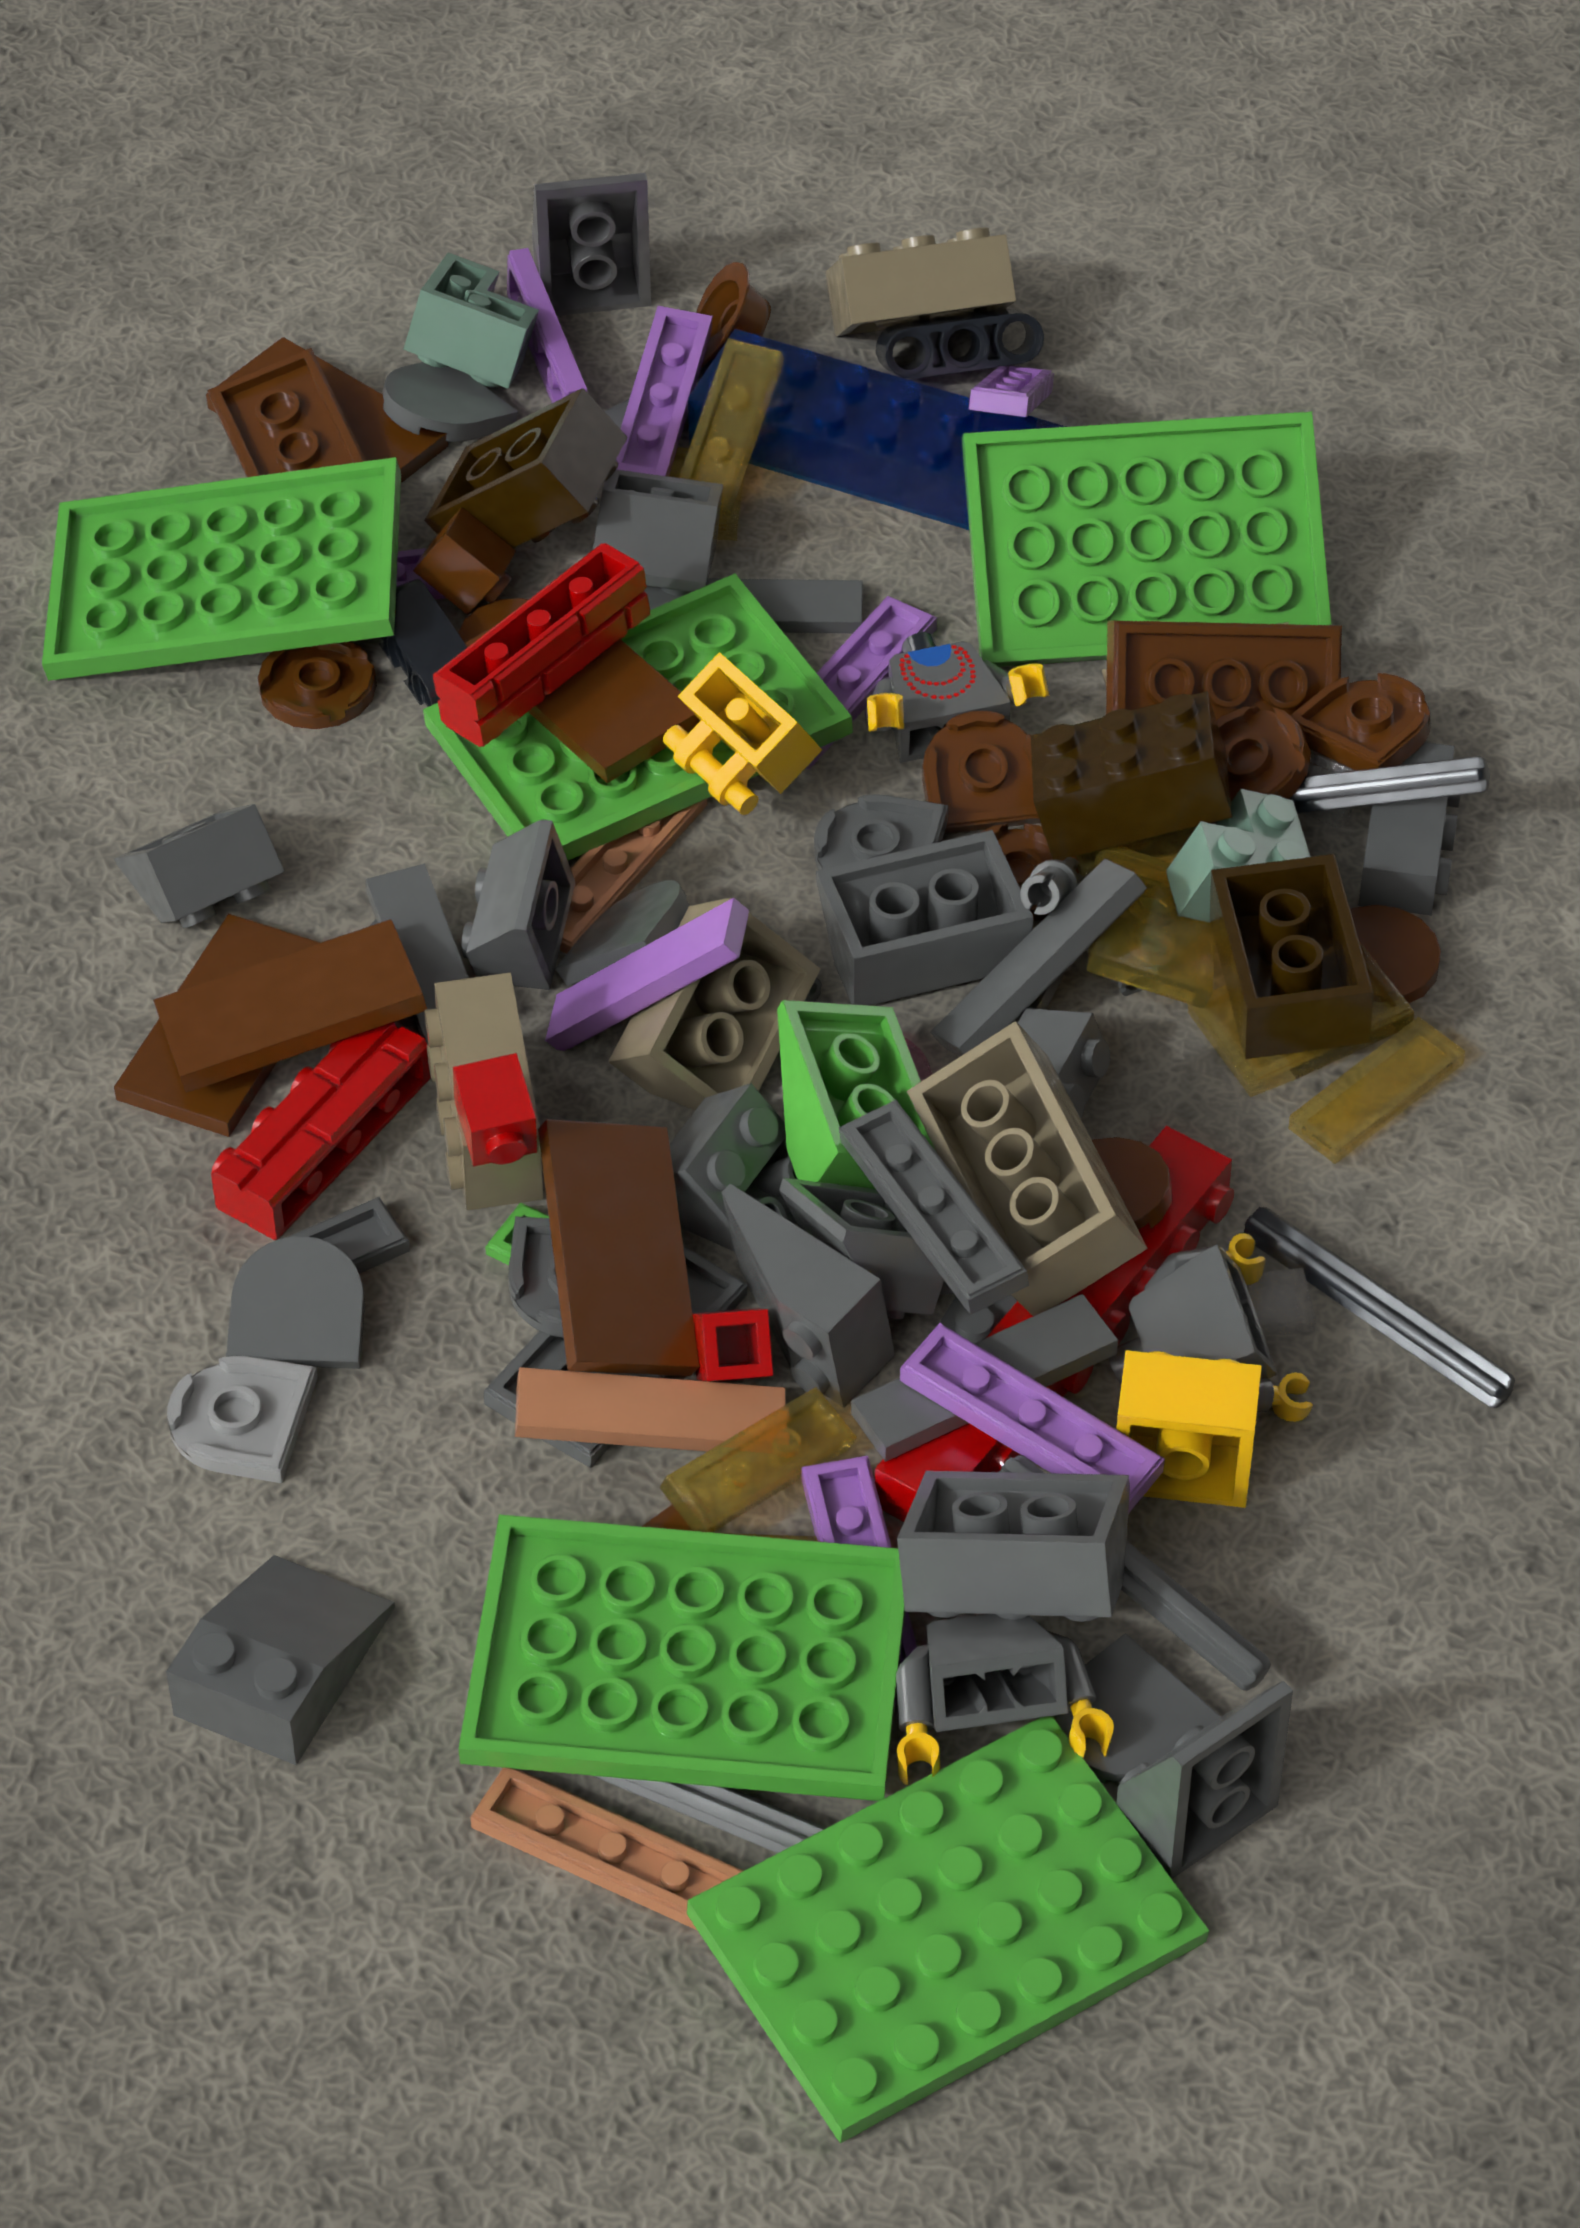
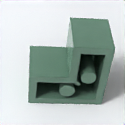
[403,252,539,388]
[1166,789,1310,922]

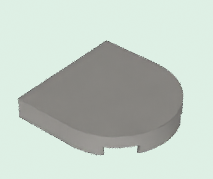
[167,1356,318,1483]

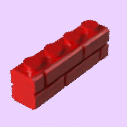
[433,543,651,747]
[211,1022,431,1240]

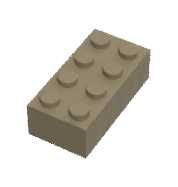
[907,1021,1148,1316]

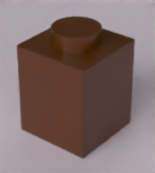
[413,507,516,615]

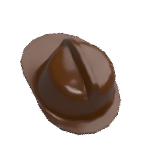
[696,262,771,368]

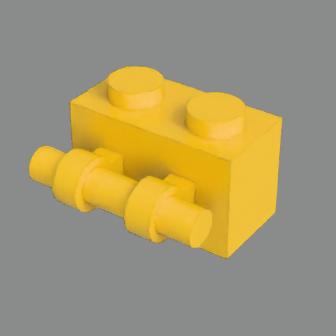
[663,652,822,815]

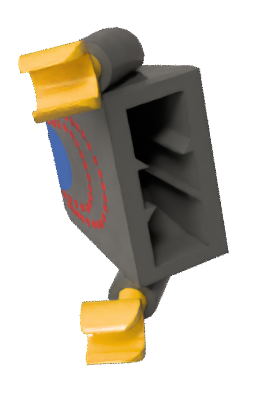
[865,632,1050,763]
[1108,1233,1313,1422]
[896,1614,1114,1785]

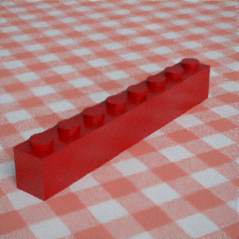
[875,1125,1235,1522]

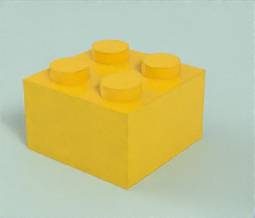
[1116,1350,1262,1508]

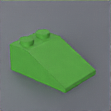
[777,1000,937,1189]

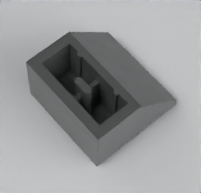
[593,469,723,596]
[670,1083,797,1252]

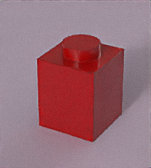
[452,1053,537,1167]
[692,1308,773,1382]

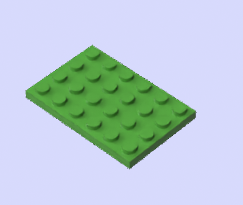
[962,411,1331,667]
[42,457,401,681]
[423,573,853,860]
[459,1514,905,1801]
[687,1716,1209,2144]

